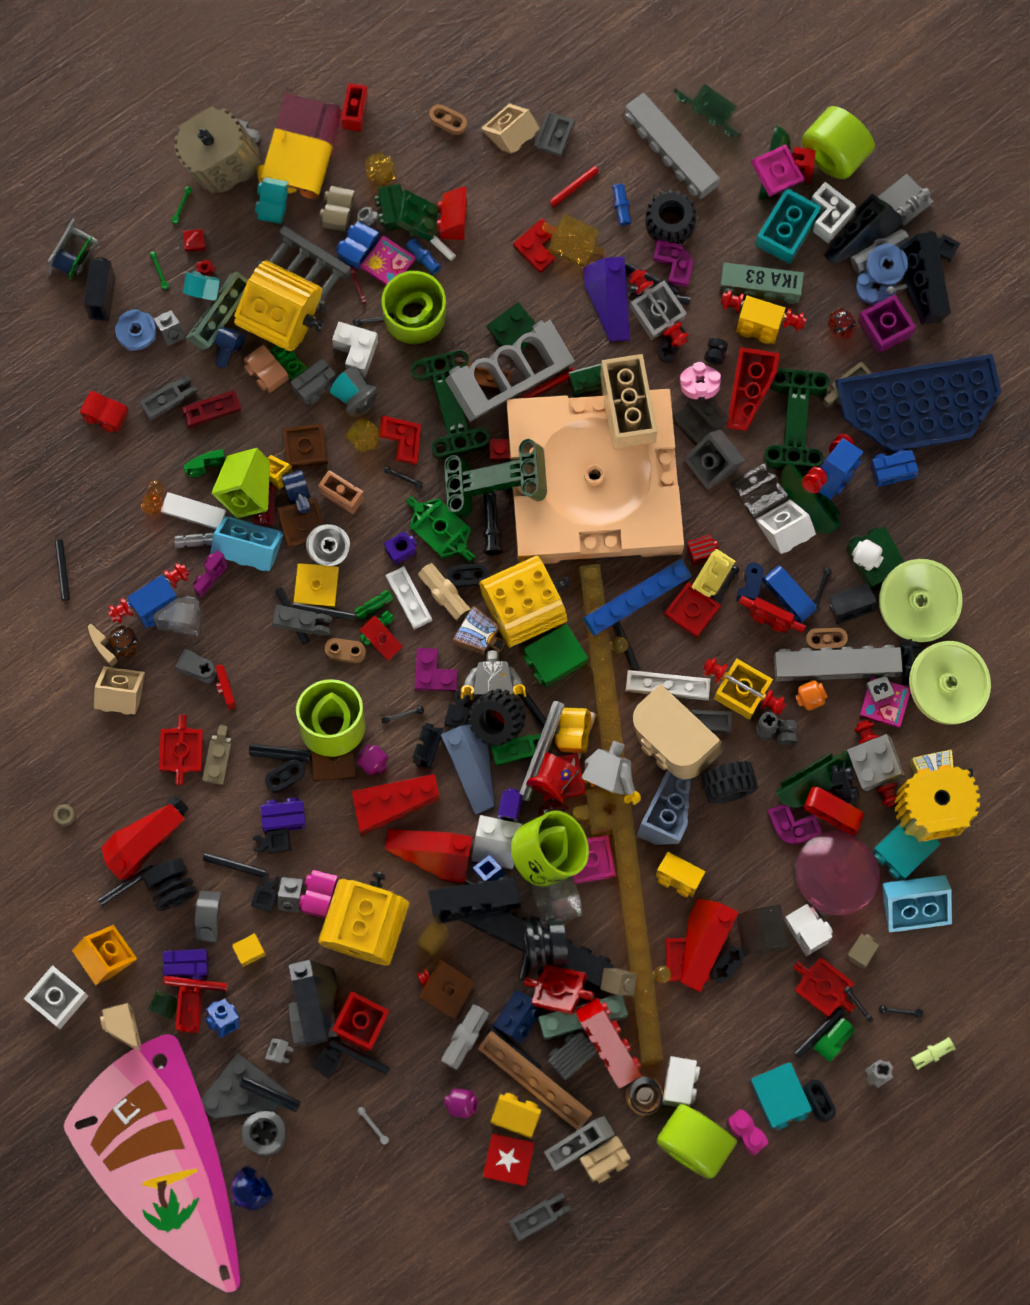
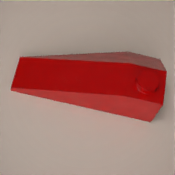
[726,347,780,431]
[681,899,738,993]

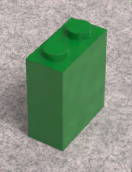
[523,624,588,688]

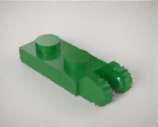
[491,734,552,766]

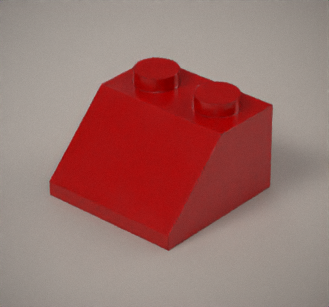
[437,187,467,240]
[332,991,389,1051]

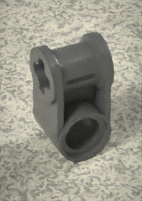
[175,649,217,683]

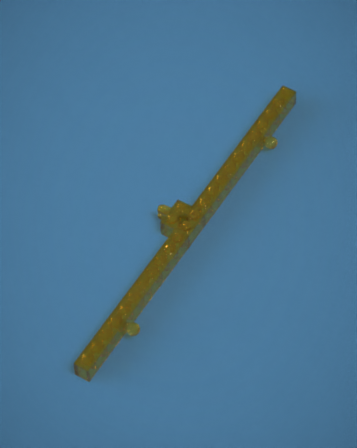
[572,564,671,1065]

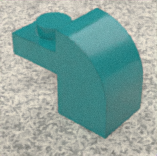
[183,271,220,301]

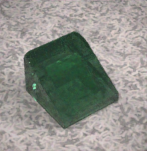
[147,990,178,1019]

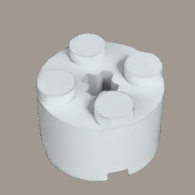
[306,524,350,566]

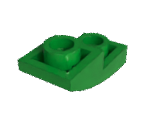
[270,345,308,381]
[184,449,226,477]

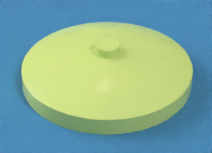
[879,559,962,642]
[909,641,991,725]

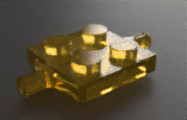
[541,214,606,267]

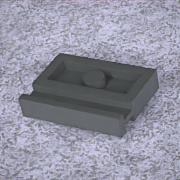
[534,111,575,157]

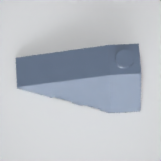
[441,724,494,815]
[636,770,691,845]

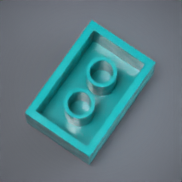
[755,188,821,264]

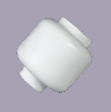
[852,540,884,571]

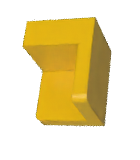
[233,933,266,967]

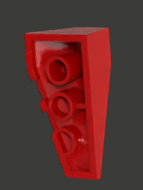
[101,804,185,880]
[385,829,472,884]

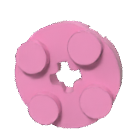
[680,362,721,400]

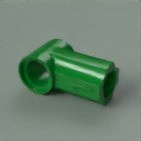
[814,1018,856,1062]

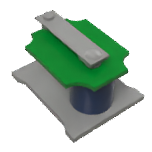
[48,218,99,281]

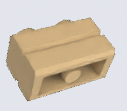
[579,1136,630,1184]

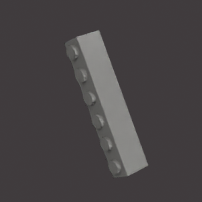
[624,92,720,200]
[774,645,902,682]

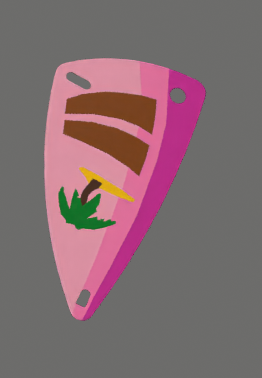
[64,1034,240,1292]

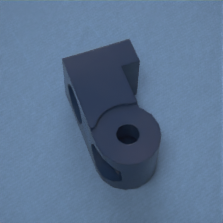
[736,563,763,601]

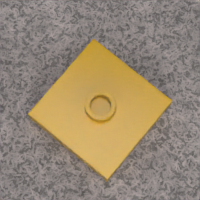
[294,563,339,608]

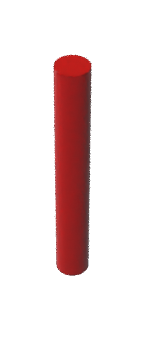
[549,166,599,208]
[520,368,575,398]
[163,976,227,992]

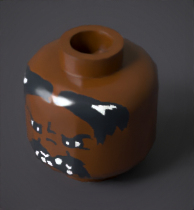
[108,626,139,658]

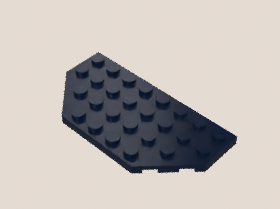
[835,354,1001,452]

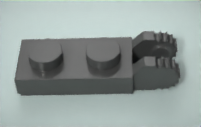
[139,376,198,421]
[272,604,332,635]
[508,1193,571,1241]

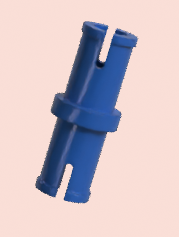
[612,184,632,226]
[406,238,442,275]

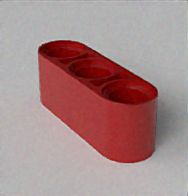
[803,787,865,835]

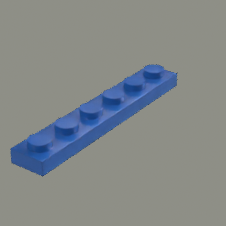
[583,559,692,636]

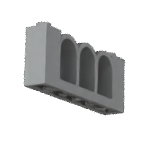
[445,320,575,422]

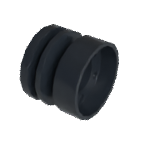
[142,858,198,911]
[524,919,568,968]

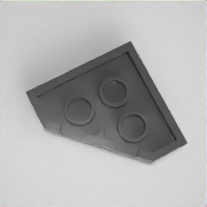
[201,1053,289,1119]

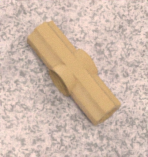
[418,563,470,622]

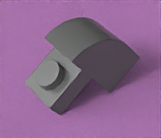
[195,891,221,942]

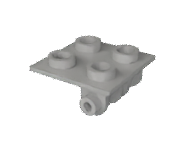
[878,174,934,226]

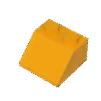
[72,925,137,985]

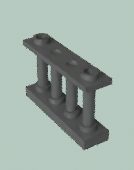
[256,226,351,312]

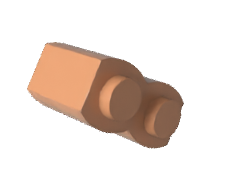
[244,345,289,393]

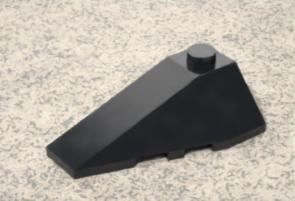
[824,194,903,264]
[289,960,338,1046]

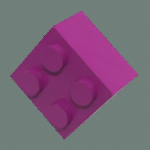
[858,295,916,354]

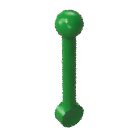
[171,186,192,224]
[149,251,169,290]

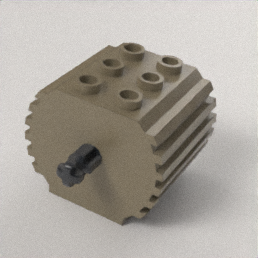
[174,106,261,194]

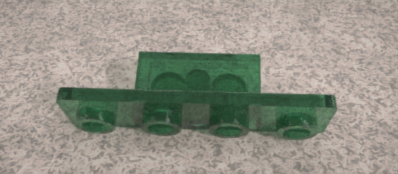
[673,83,742,138]

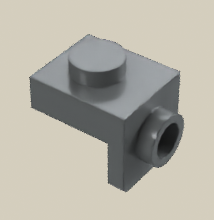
[154,310,185,346]
[278,877,303,912]

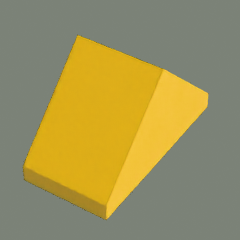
[268,455,293,490]

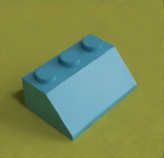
[210,516,283,571]
[883,875,952,932]

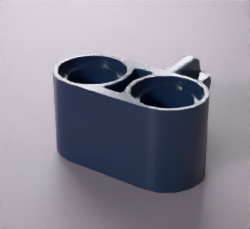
[215,326,246,368]
[282,470,310,514]

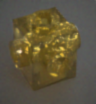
[364,152,396,187]
[345,417,380,453]

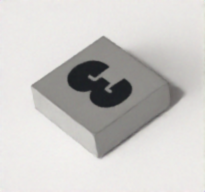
[866,675,895,703]

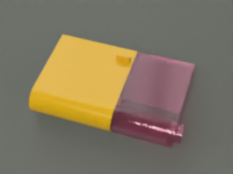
[261,93,342,199]

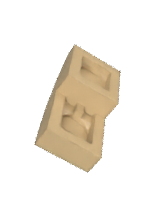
[88,624,118,667]

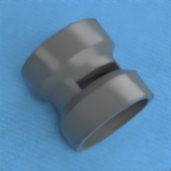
[777,720,798,745]

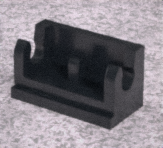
[829,583,876,624]

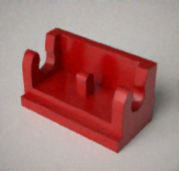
[792,147,816,185]
[175,986,203,1034]

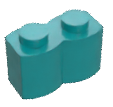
[255,177,289,224]

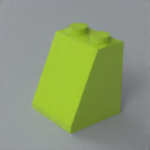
[212,448,270,519]

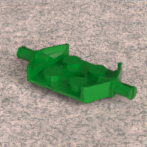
[405,496,476,563]

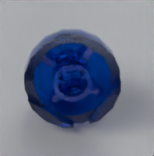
[230,1166,273,1211]

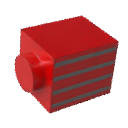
[686,534,719,566]

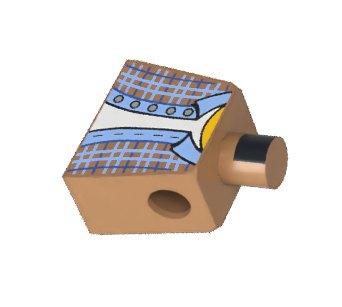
[453,606,506,655]

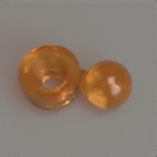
[141,480,163,515]

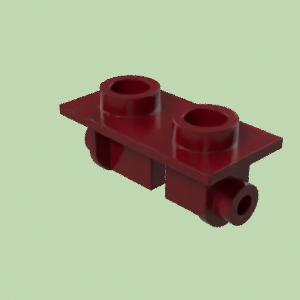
[253,483,276,526]

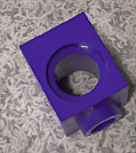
[384,531,417,566]

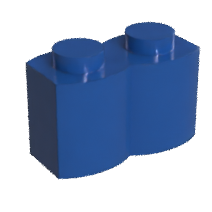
[336,221,379,270]

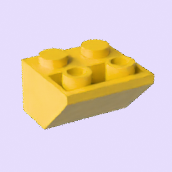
[655,852,706,897]
[491,1093,541,1139]

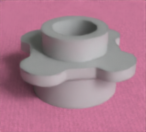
[357,207,378,227]

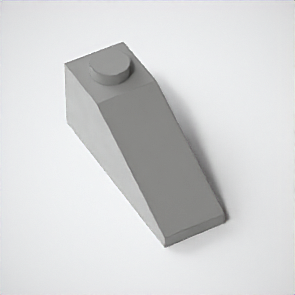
[544,1116,615,1171]

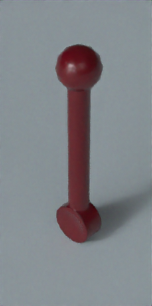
[350,266,366,304]

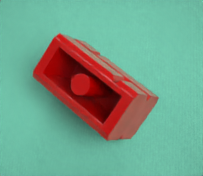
[341,83,368,132]

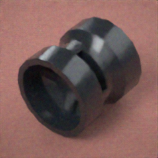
[704,338,728,365]

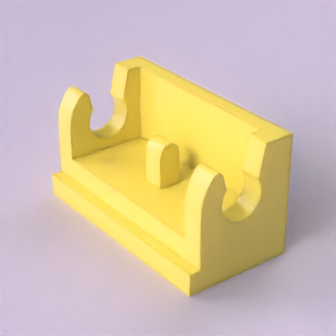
[691,549,736,597]

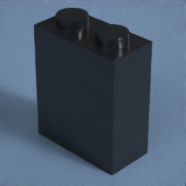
[84,258,116,321]

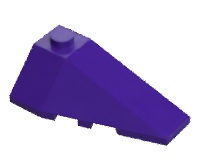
[583,256,630,342]

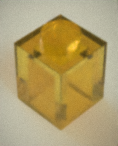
[417,921,449,957]

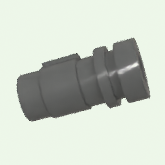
[755,712,778,740]

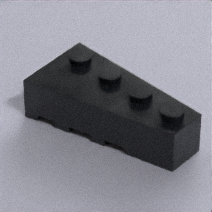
[899,232,951,324]
[428,876,521,925]

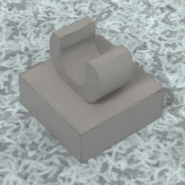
[265,1038,293,1063]

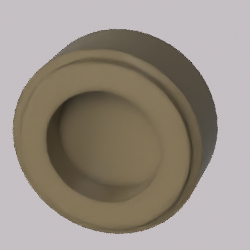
[53,804,76,826]

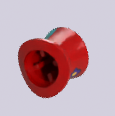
[526,752,579,803]

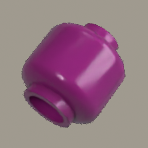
[357,744,388,776]
[444,1089,478,1118]

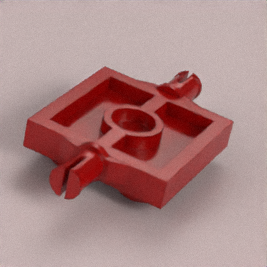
[738,595,806,633]
[159,714,203,786]
[793,957,856,1018]
[524,965,595,1015]

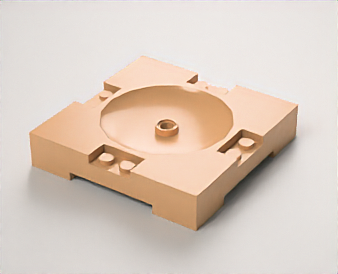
[506,389,684,564]

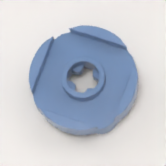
[866,244,908,285]
[856,268,897,306]
[115,310,156,351]

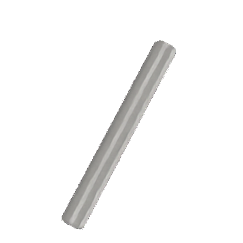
[520,701,564,801]

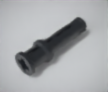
[483,492,503,556]

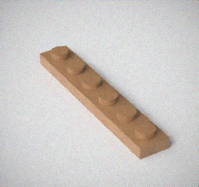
[478,1031,592,1130]

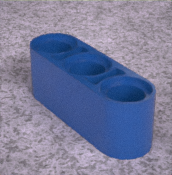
[762,565,817,623]

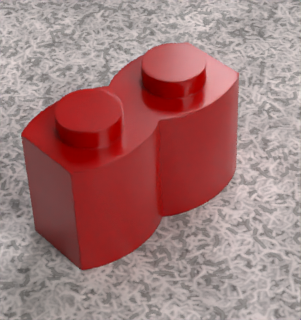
[80,391,129,433]

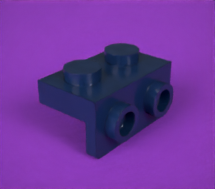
[493,990,543,1044]

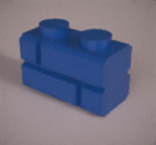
[870,449,918,487]

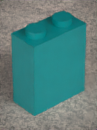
[872,825,940,881]
[749,1062,812,1131]

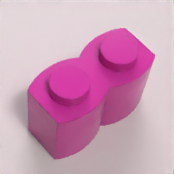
[299,870,338,919]
[726,1109,768,1155]

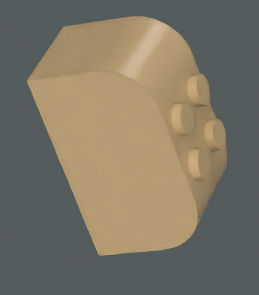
[601,354,657,449]
[633,684,722,779]

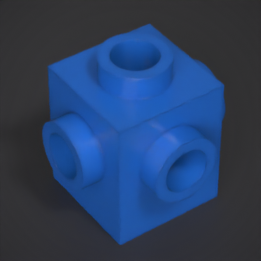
[205,998,239,1038]

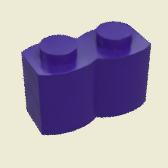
[497,788,523,823]

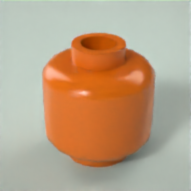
[795,680,828,711]

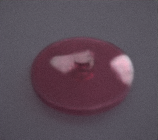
[795,831,879,916]

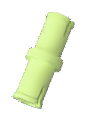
[911,1037,955,1070]

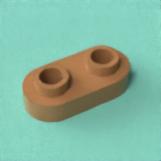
[429,104,467,135]
[806,628,848,651]
[325,638,366,663]

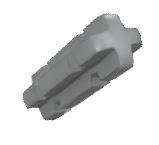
[174,533,213,548]

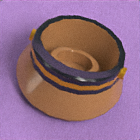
[626,1076,663,1116]

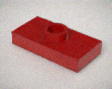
[359,616,403,661]
[215,664,236,710]

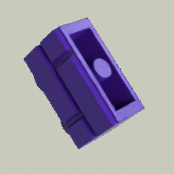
[261,798,306,833]
[163,949,209,980]

